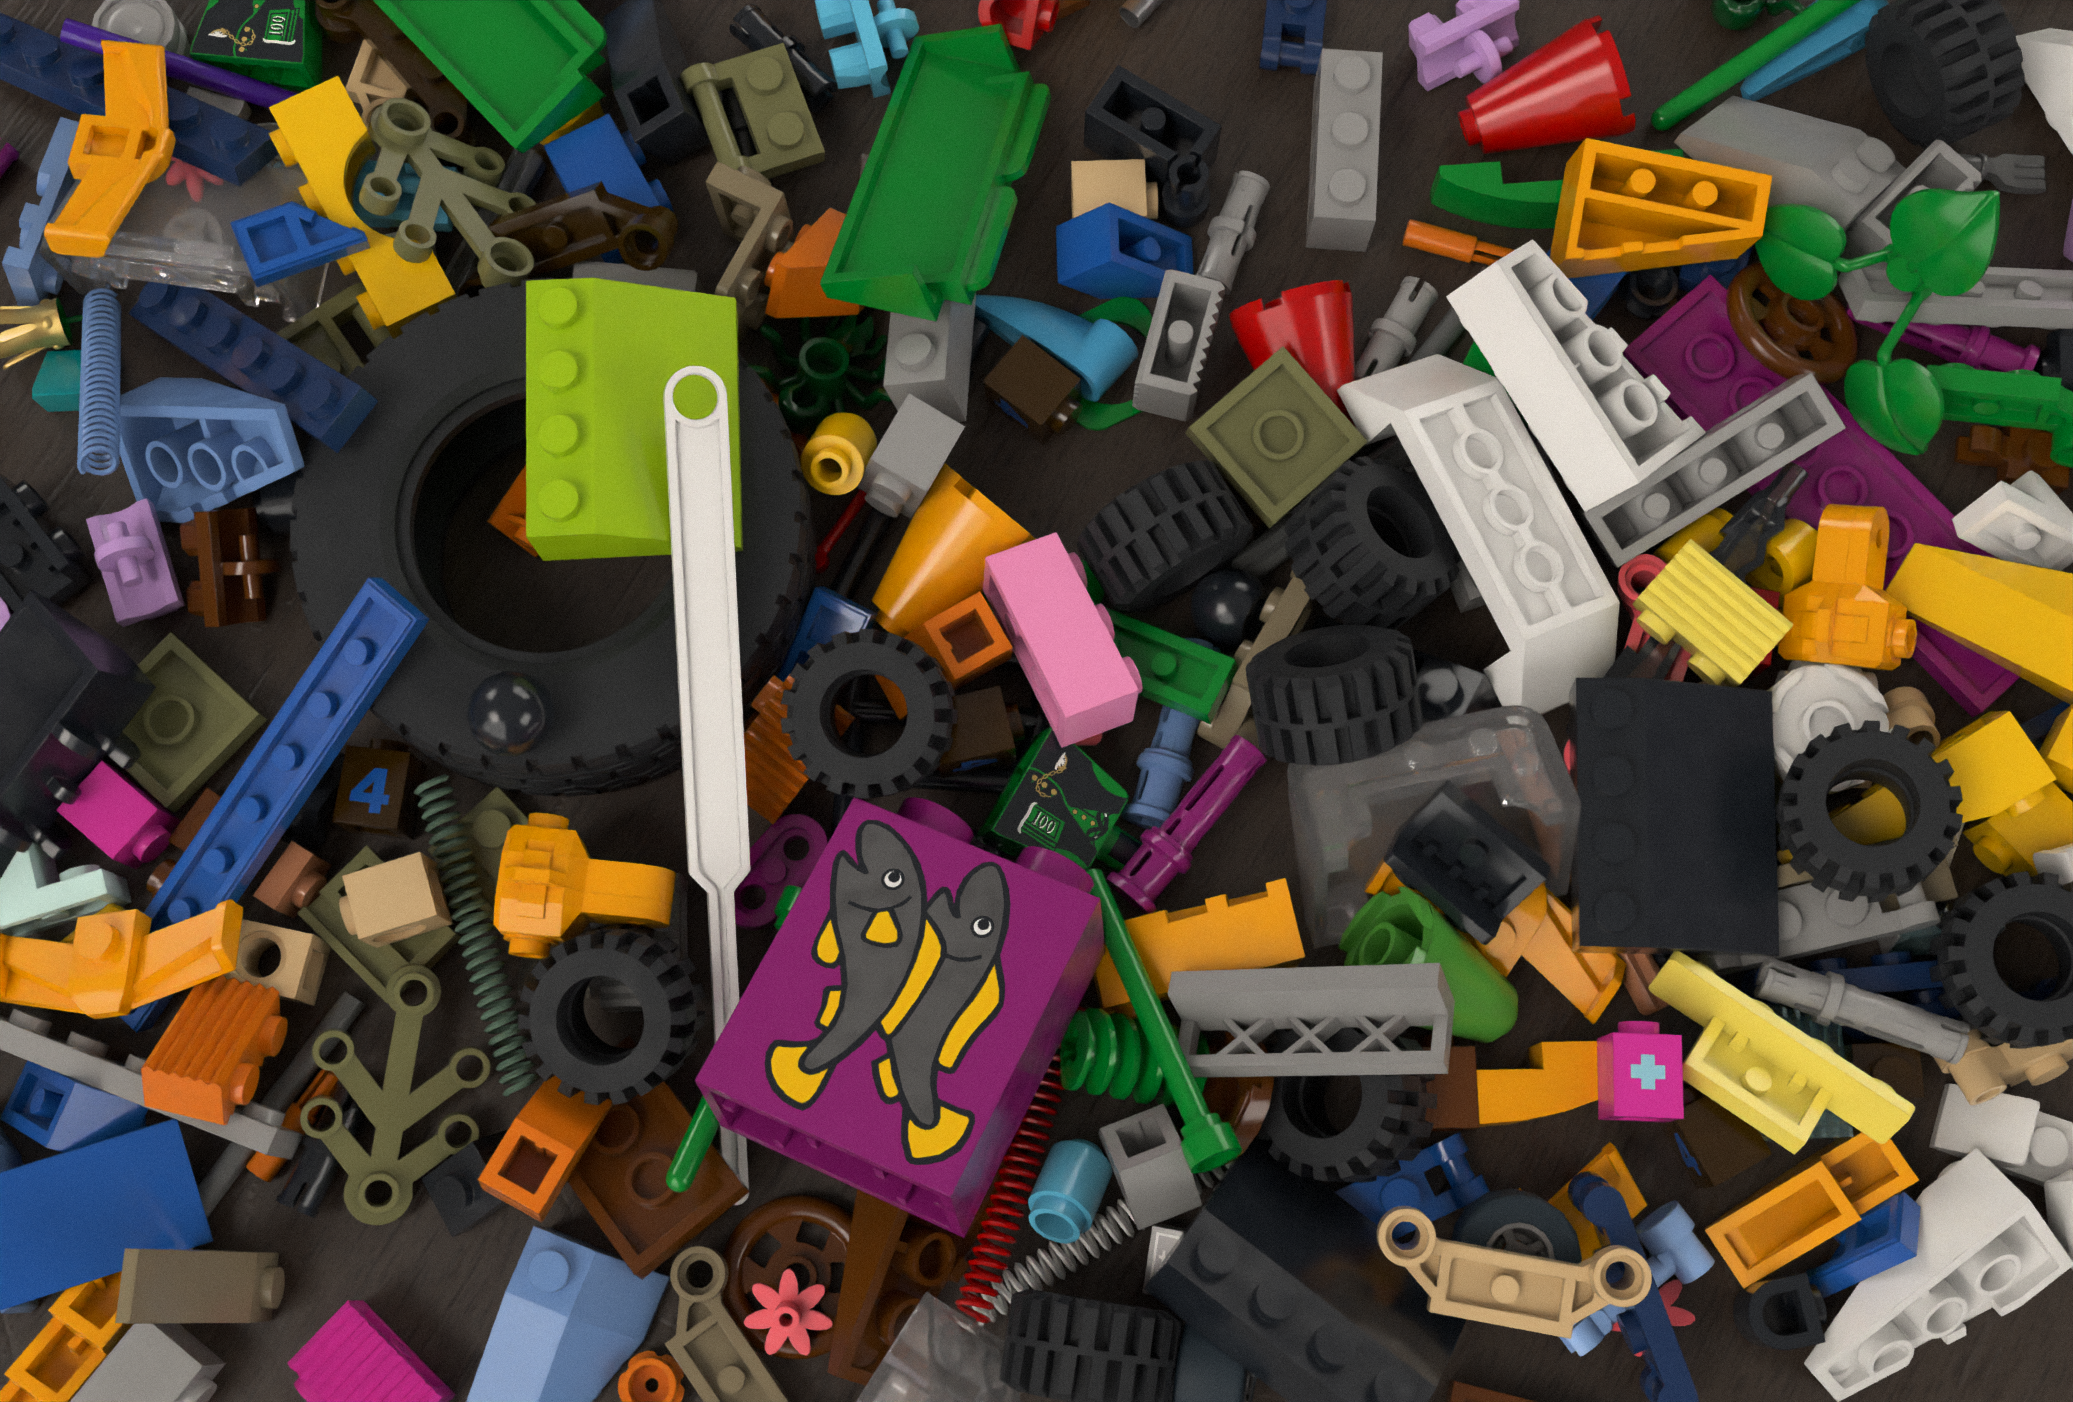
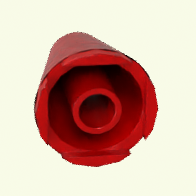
[1457,15,1636,154]
[1229,280,1356,428]

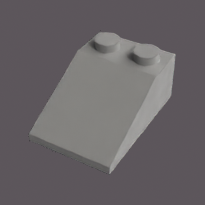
[1674,96,1906,233]

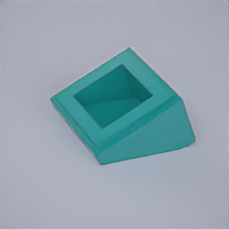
[32,350,81,412]

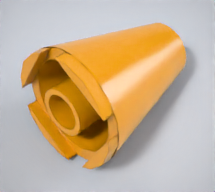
[872,463,1036,638]

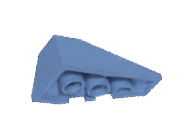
[108,377,305,523]
[466,1226,671,1402]

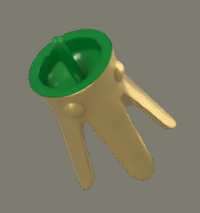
[0,298,83,370]

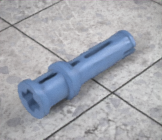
[1121,638,1221,830]

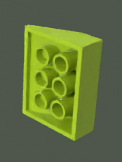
[526,278,743,561]

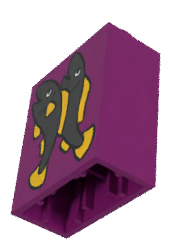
[695,797,1106,1238]

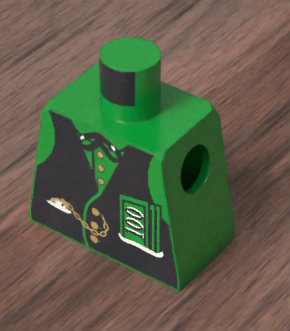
[190,0,322,92]
[975,727,1142,873]

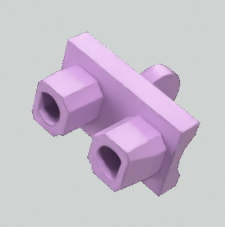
[1408,0,1519,91]
[86,498,185,627]

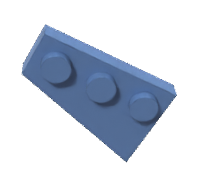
[2,117,81,306]

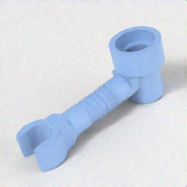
[1559,1201,1715,1357]

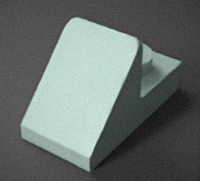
[0,842,132,937]

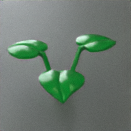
[1755,188,2000,455]

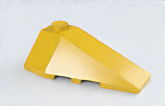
[1885,543,2073,705]

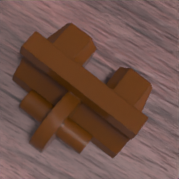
[180,507,281,627]

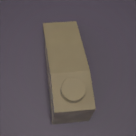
[115,1248,285,1324]

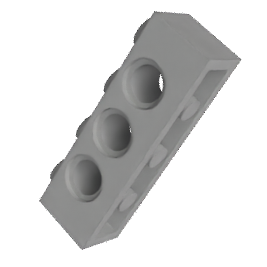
[1576,373,1846,568]

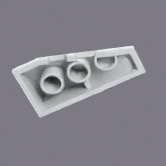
[1804,1148,2073,1402]

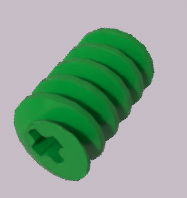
[1060,1008,1209,1109]

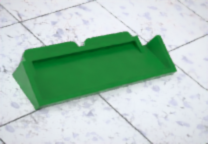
[373,0,607,154]
[820,24,1052,322]

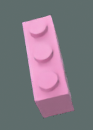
[983,532,1142,748]

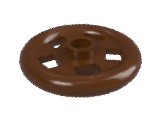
[1726,262,1858,385]
[722,1195,853,1360]

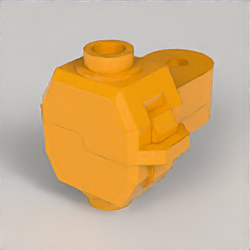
[1775,504,1917,671]
[493,813,676,959]

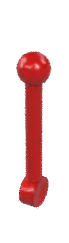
[815,489,867,573]

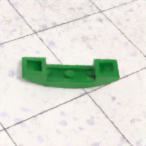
[1430,149,1684,229]

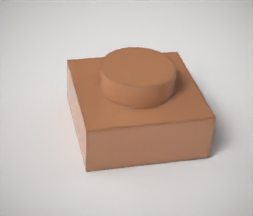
[253,841,332,919]

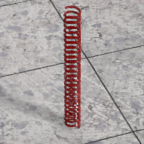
[954,1006,1087,1324]

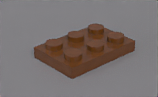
[567,1035,750,1280]

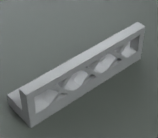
[1168,963,1455,1077]

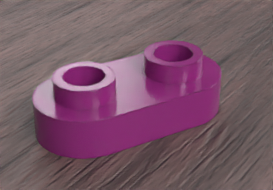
[734,814,829,931]

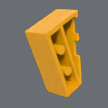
[1093,878,1305,1020]

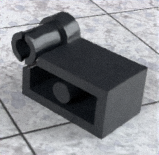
[1084,65,1222,228]

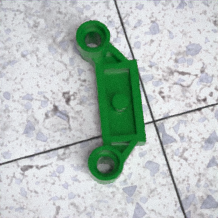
[1883,363,2073,468]

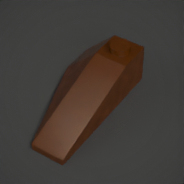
[827,1148,1028,1392]

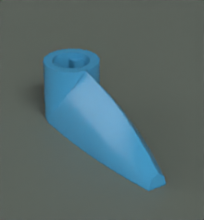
[1740,0,1889,101]
[974,295,1139,402]

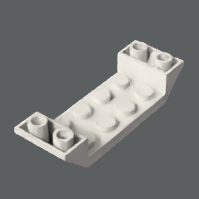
[1337,354,1620,727]

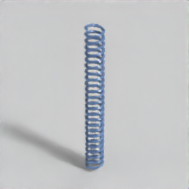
[77,288,121,476]

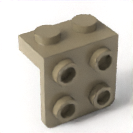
[706,161,796,341]

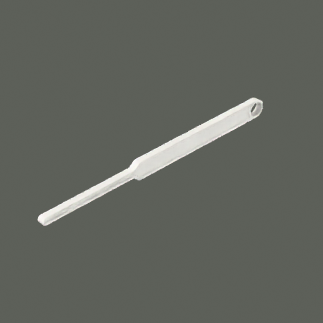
[663,366,751,1205]

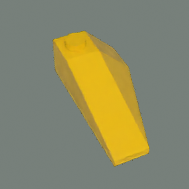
[1777,711,2057,865]

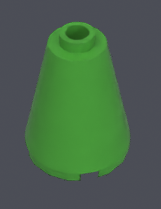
[1338,887,1518,1043]

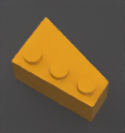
[1550,138,1772,278]

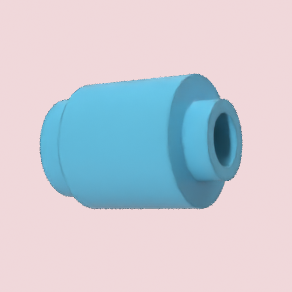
[1028,1139,1113,1244]

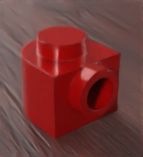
[978,0,1060,50]

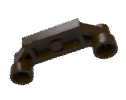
[315,0,480,172]
[458,181,678,298]

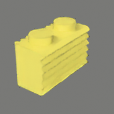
[1632,539,1794,687]

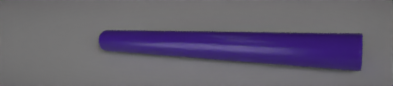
[60,18,299,109]

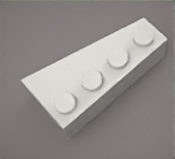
[1446,239,1706,512]

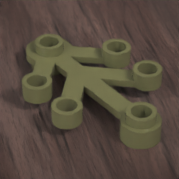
[359,98,536,288]
[300,963,490,1225]

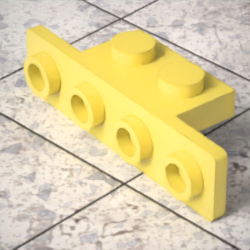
[1648,951,1915,1155]

